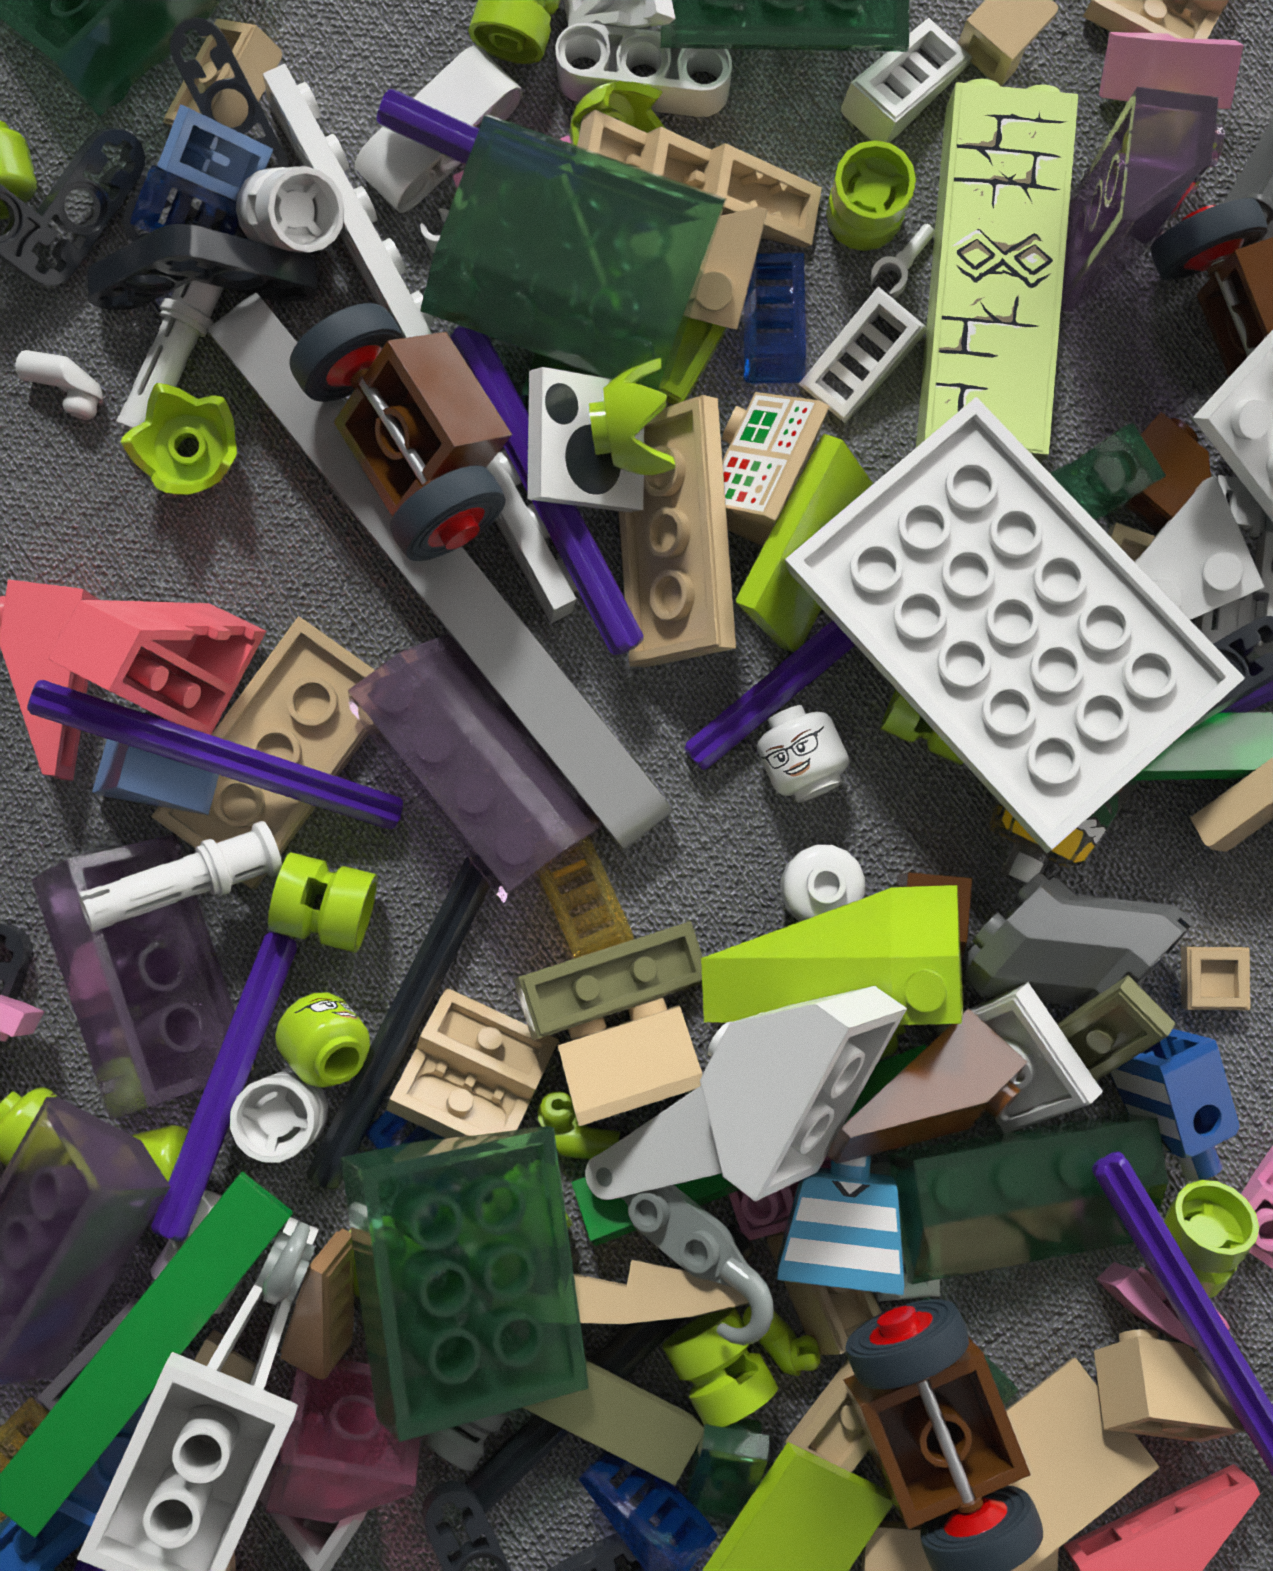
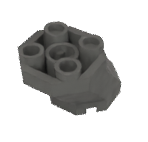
[961,873,1195,1006]

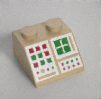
[721,392,830,546]

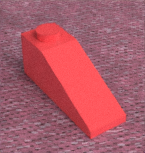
[0,579,100,781]
[1063,1464,1260,1571]

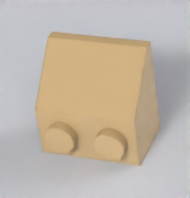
[558,997,703,1126]

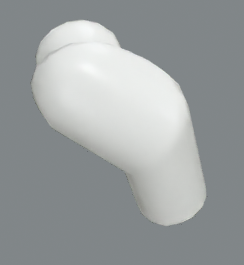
[15,350,103,420]

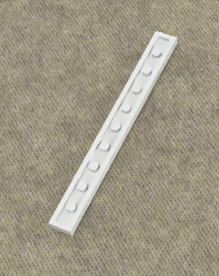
[263,64,578,623]

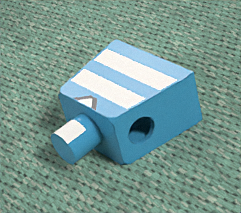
[777,1155,904,1295]

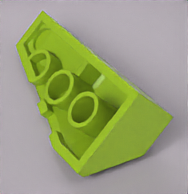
[701,885,963,1025]

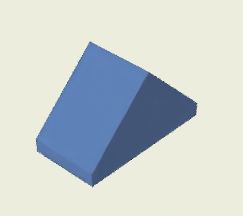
[157,104,273,201]
[92,739,219,815]

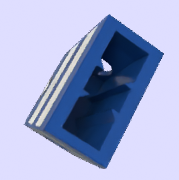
[1110,1029,1240,1181]

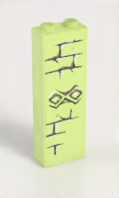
[916,79,1078,464]

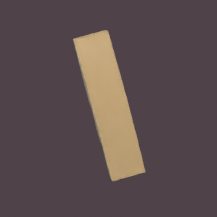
[572,110,822,248]
[491,1260,749,1324]

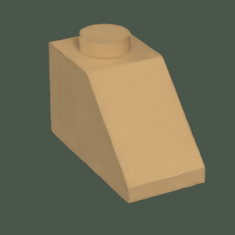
[1094,1329,1245,1443]

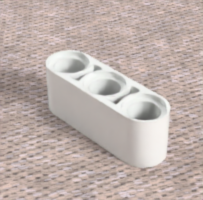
[555,23,732,117]
[355,46,523,213]

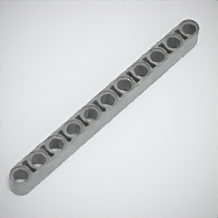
[206,292,673,851]

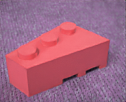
[48,600,266,735]

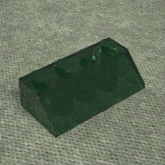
[888,1113,1168,1284]

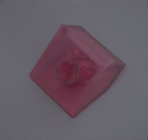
[266,1359,427,1523]

